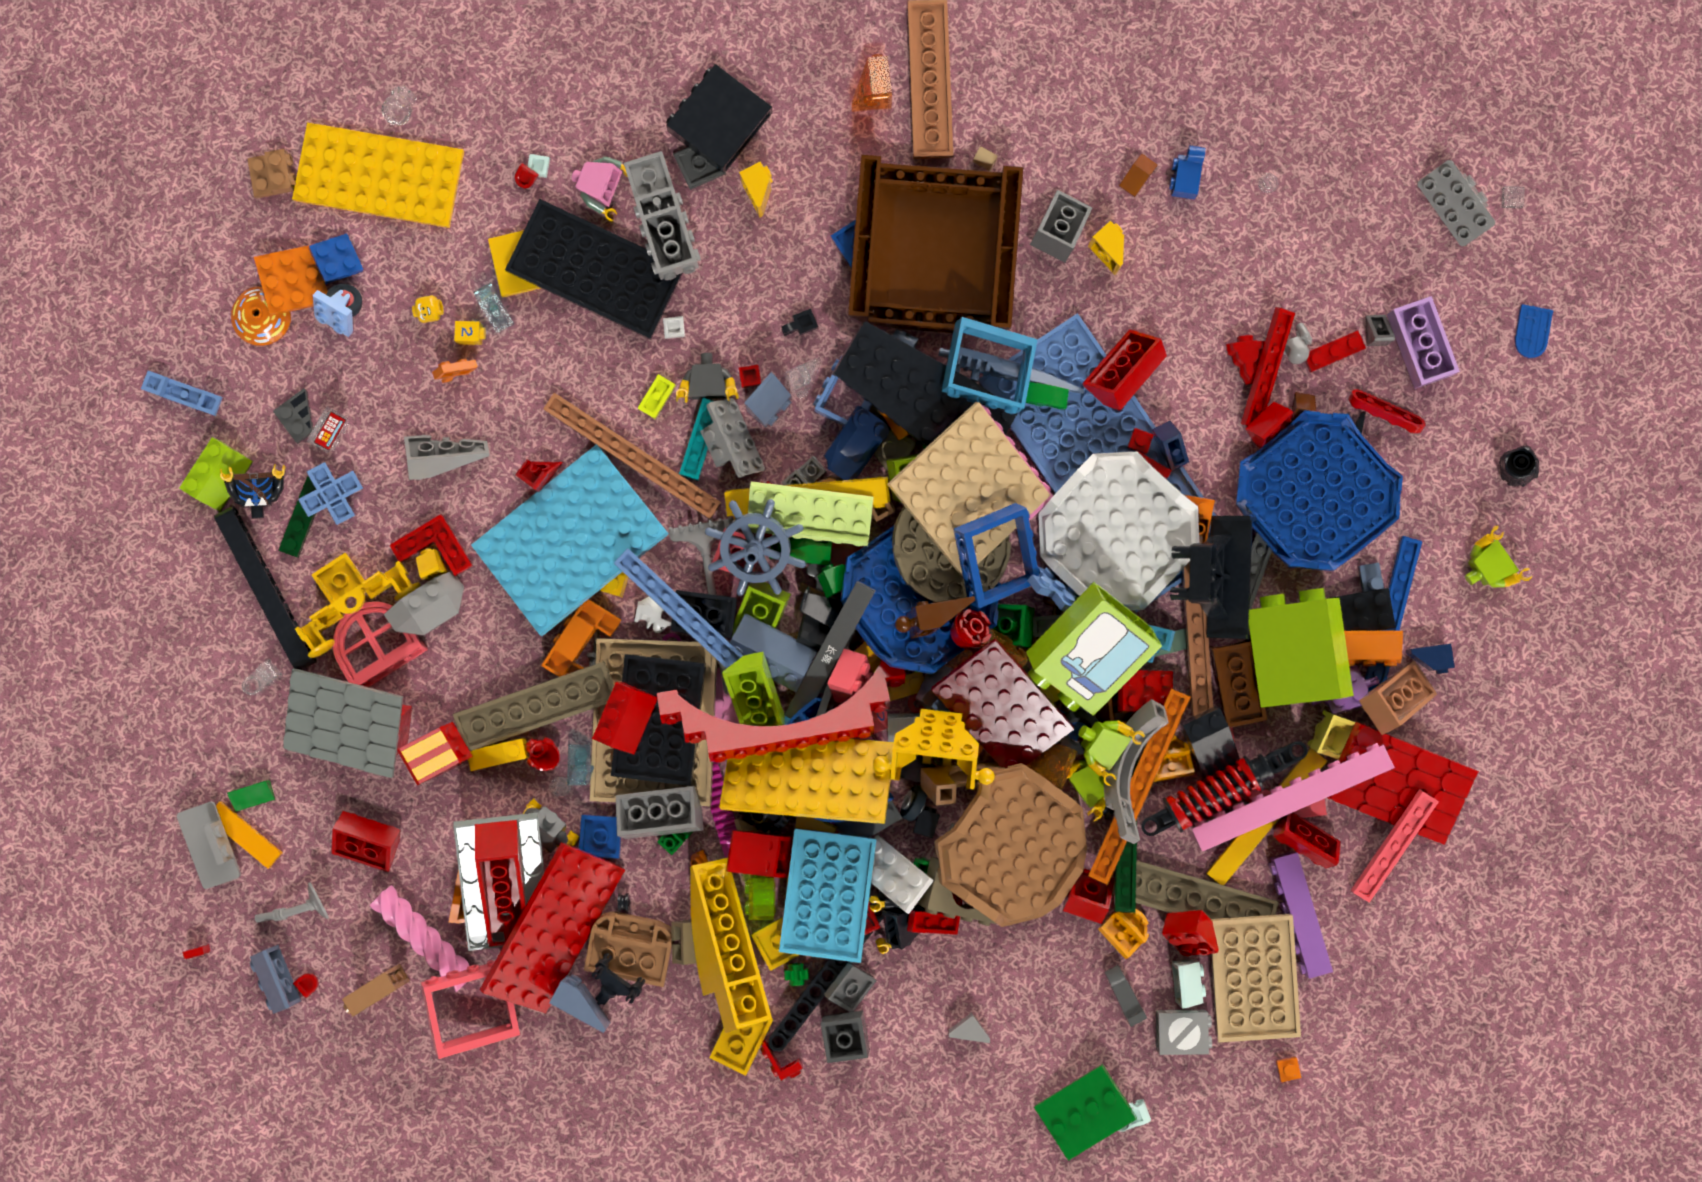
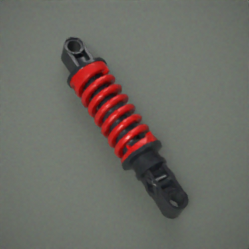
[1141,741,1308,836]

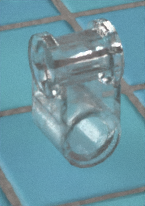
[242,659,283,696]

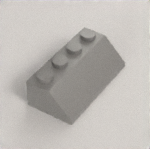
[616,786,703,839]

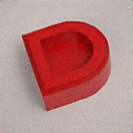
[515,163,539,189]
[293,973,319,999]

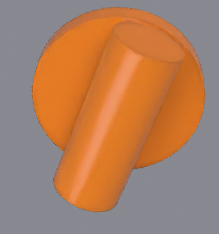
[690,850,708,866]

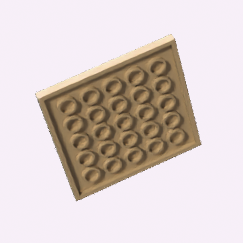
[887,402,1050,577]

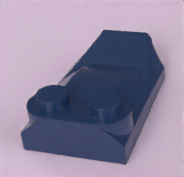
[823,405,891,480]

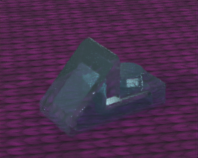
[567,744,594,785]

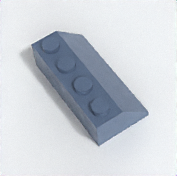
[730,614,818,692]

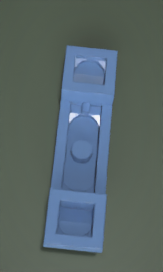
[141,371,223,416]

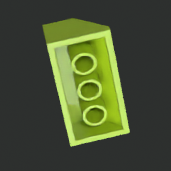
[722,652,785,726]

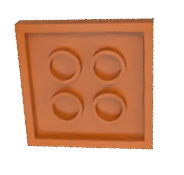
[254,244,327,316]

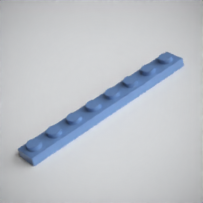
[614,548,743,669]

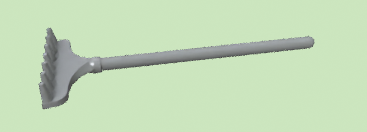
[668,517,734,694]

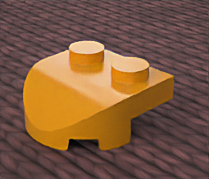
[1154,736,1195,782]
[1098,909,1149,959]

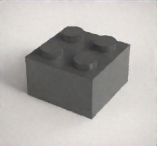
[821,1010,870,1063]

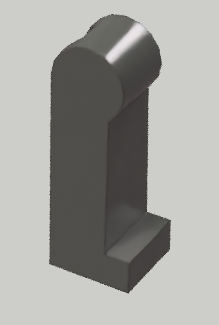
[1104,965,1147,1027]

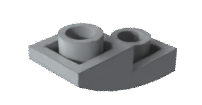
[781,456,827,485]

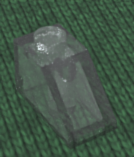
[783,357,821,399]

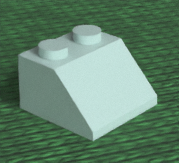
[1172,959,1206,1008]

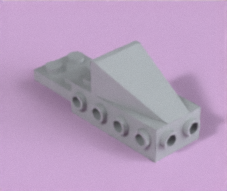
[624,151,701,280]

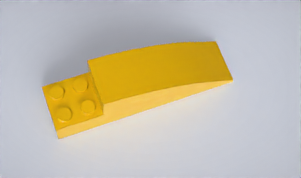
[690,858,772,1033]

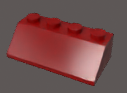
[1082,329,1167,410]

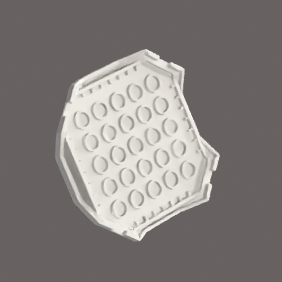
[1038,451,1200,610]

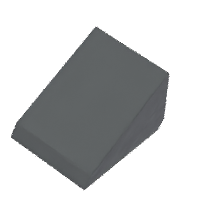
[1365,315,1395,346]

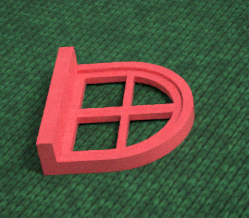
[333,602,428,687]

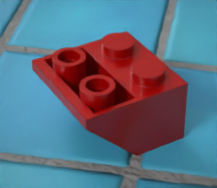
[1162,910,1219,957]

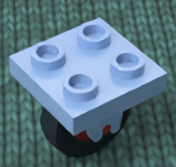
[313,284,362,337]

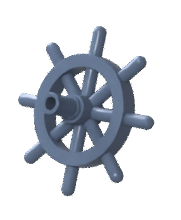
[705,499,806,596]

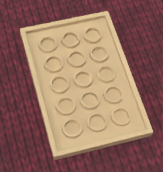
[1211,914,1301,1043]

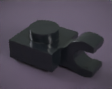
[781,308,818,336]

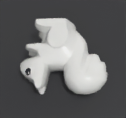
[634,597,672,633]

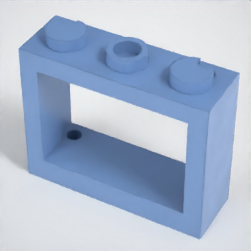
[813,356,872,426]

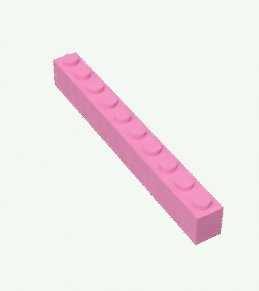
[1192,743,1395,852]

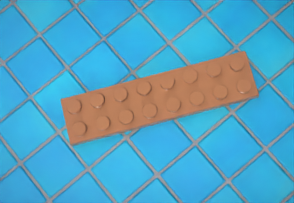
[907,0,953,159]

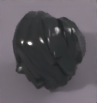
[1499,446,1539,487]

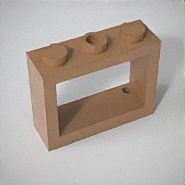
[342,964,410,1017]

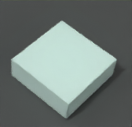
[528,154,550,178]

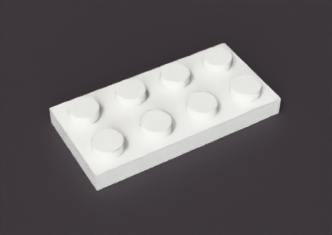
[871,835,934,914]

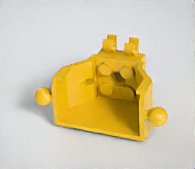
[873,709,995,790]

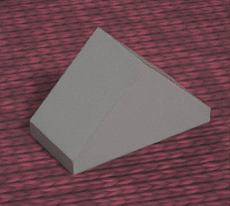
[948,1012,990,1043]

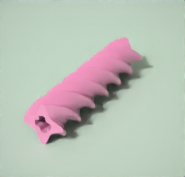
[369,885,469,992]

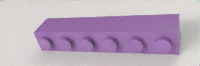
[1269,851,1333,979]

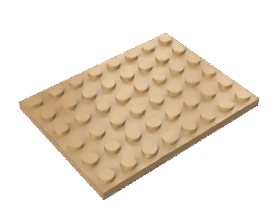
[590,639,717,806]

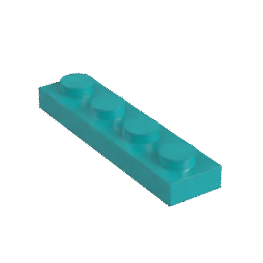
[679,398,714,481]

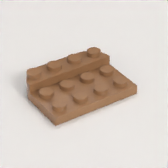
[584,911,674,987]

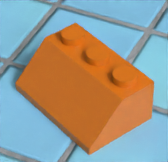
[1344,631,1403,667]

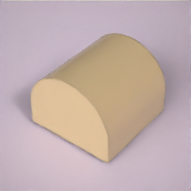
[973,147,997,171]

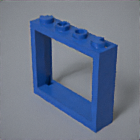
[953,503,1040,608]

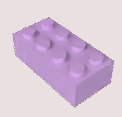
[1387,296,1460,389]

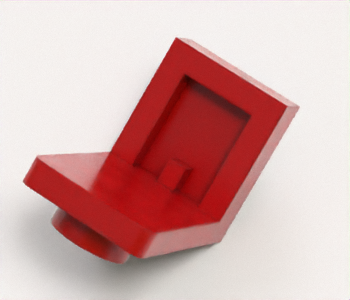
[760,1039,803,1081]

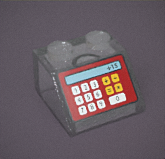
[306,406,350,453]

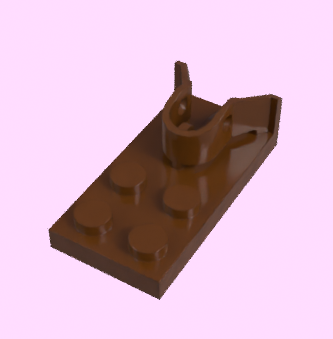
[1209,639,1267,728]

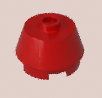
[950,609,991,649]

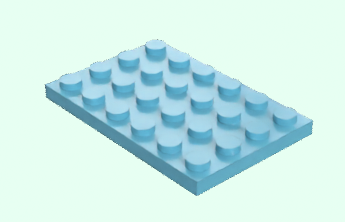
[779,828,877,963]

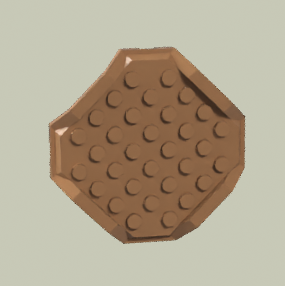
[934,763,1087,927]

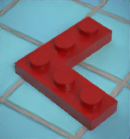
[389,514,473,576]
[907,892,963,935]

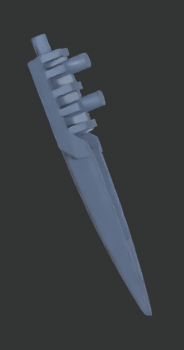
[938,347,1084,394]

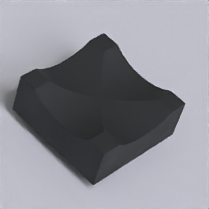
[796,613,830,650]

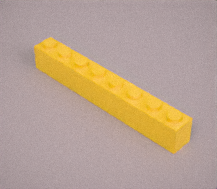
[724,477,890,519]

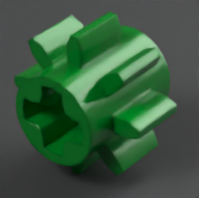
[784,963,809,986]

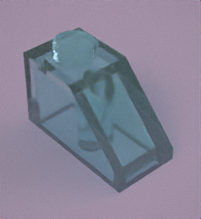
[474,282,514,333]

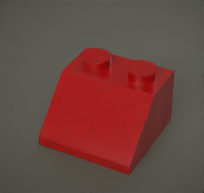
[1063,869,1114,924]

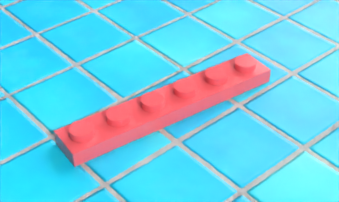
[1351,789,1439,903]

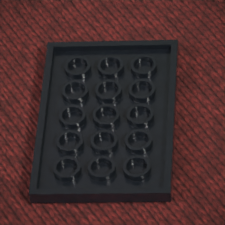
[611,654,706,786]

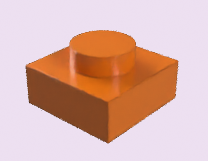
[1276,1057,1301,1082]

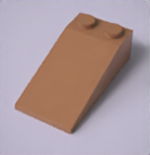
[1359,660,1437,735]

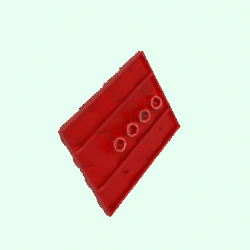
[1327,721,1479,845]

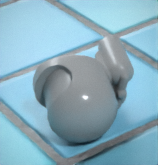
[1283,323,1312,364]

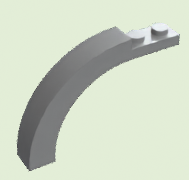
[1104,699,1169,844]

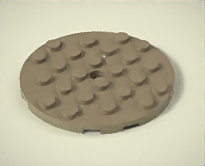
[892,506,1011,603]

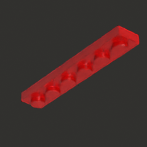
[1241,307,1295,426]

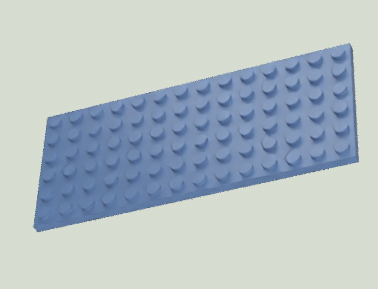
[978,313,1216,613]

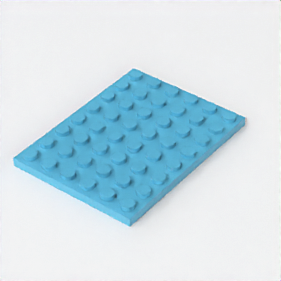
[471,444,669,636]

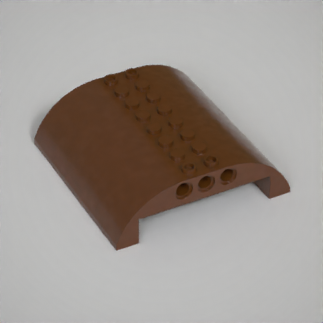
[848,154,1024,334]

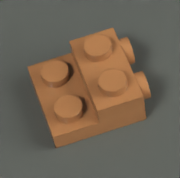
[247,149,296,199]

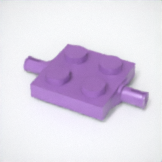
[1312,665,1380,715]

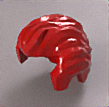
[525,737,560,771]

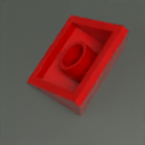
[1245,401,1293,449]

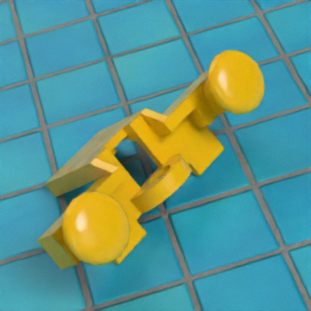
[295,552,421,658]

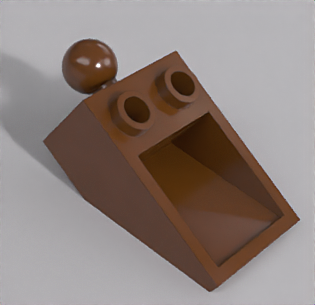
[895,596,975,639]

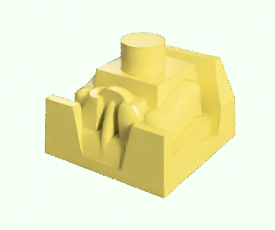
[1307,710,1355,760]

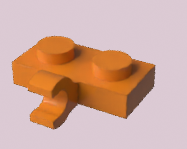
[432,358,478,383]

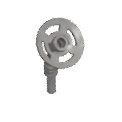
[255,882,329,923]

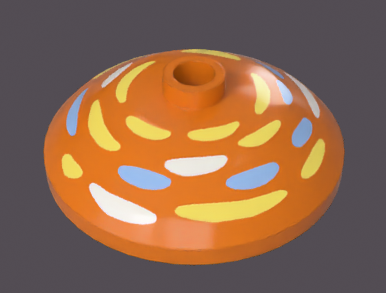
[231,286,291,346]

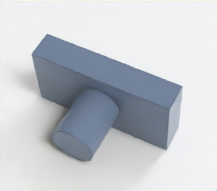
[1358,563,1384,592]

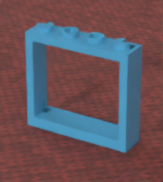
[942,317,1038,414]

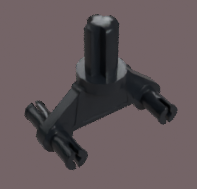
[592,953,645,1005]

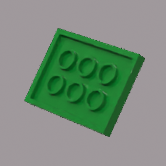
[1034,1064,1137,1161]

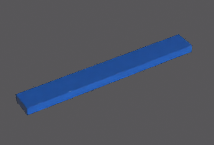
[1364,536,1422,692]

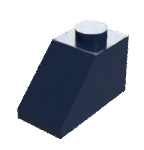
[1152,421,1189,471]
[1405,644,1455,674]

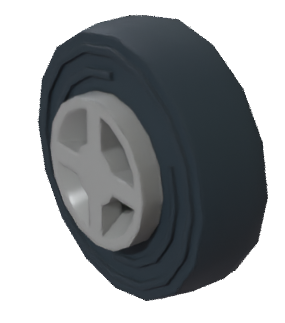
[900,785,927,821]

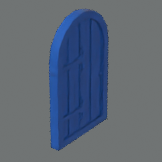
[1515,304,1553,358]

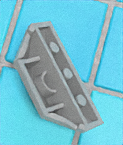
[384,571,464,636]

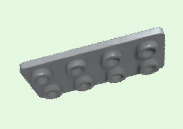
[1417,160,1496,246]
[701,398,765,477]
[177,801,241,889]

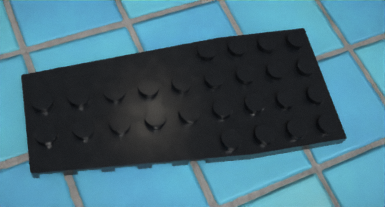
[832,321,1018,447]

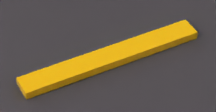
[1206,748,1327,885]

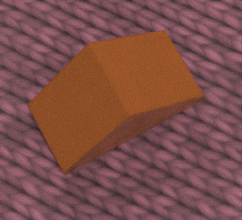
[1119,154,1158,197]

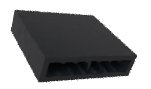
[666,64,772,173]

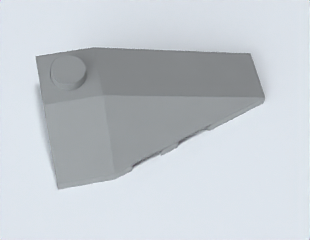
[404,435,489,480]

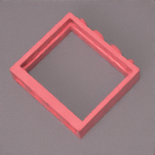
[421,960,520,1059]

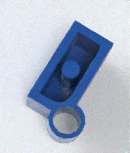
[1169,145,1206,200]

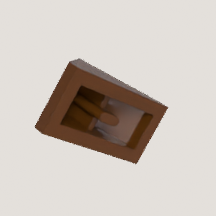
[1289,392,1316,425]

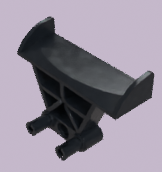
[1170,516,1257,639]

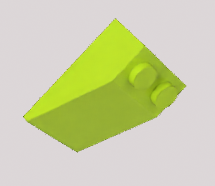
[732,582,791,637]

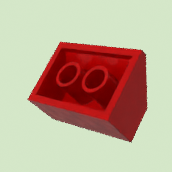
[592,682,658,754]
[331,811,401,872]
[1273,812,1341,869]

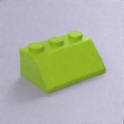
[179,437,253,512]

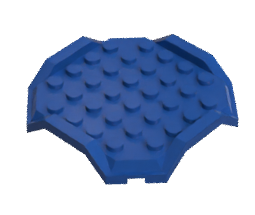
[1236,411,1403,571]
[841,525,1001,674]

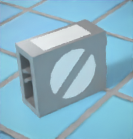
[1156,1009,1212,1055]

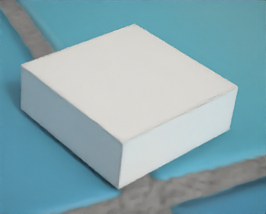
[663,316,685,339]

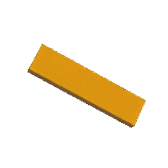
[216,801,283,869]

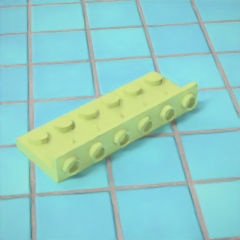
[748,482,874,546]

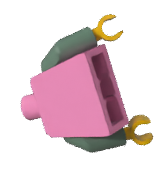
[572,157,628,222]

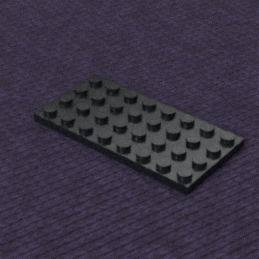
[505,199,683,340]

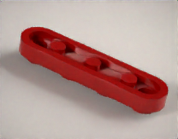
[1348,389,1426,434]

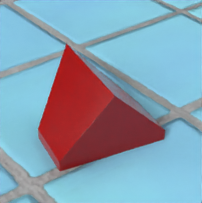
[515,459,563,492]

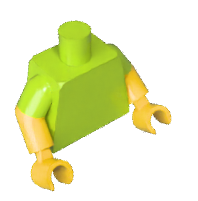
[1465,526,1533,588]
[1079,720,1145,786]
[1057,759,1106,821]

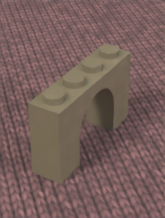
[918,857,997,926]

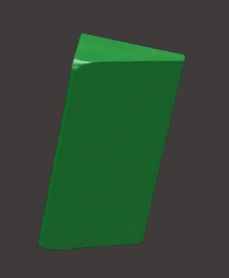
[227,780,276,812]

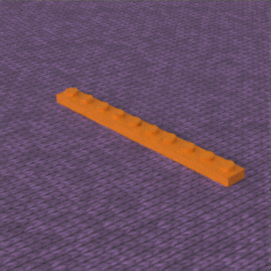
[1088,689,1191,885]

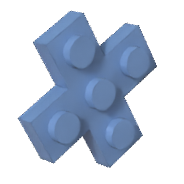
[298,462,363,525]
[1027,567,1080,612]

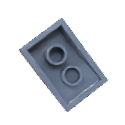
[744,372,792,428]
[549,975,611,1033]

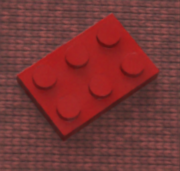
[1118,670,1173,711]

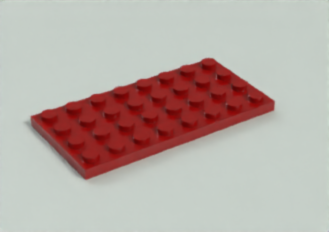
[479,842,625,1014]

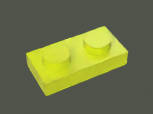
[638,374,676,420]

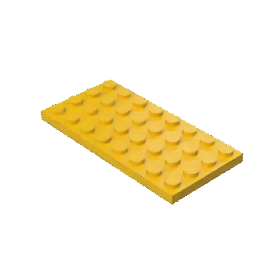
[292,122,464,228]
[719,739,894,824]

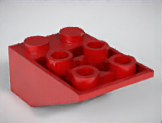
[726,830,794,878]

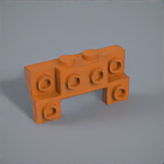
[541,599,622,677]

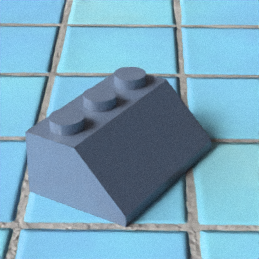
[250,945,302,1014]

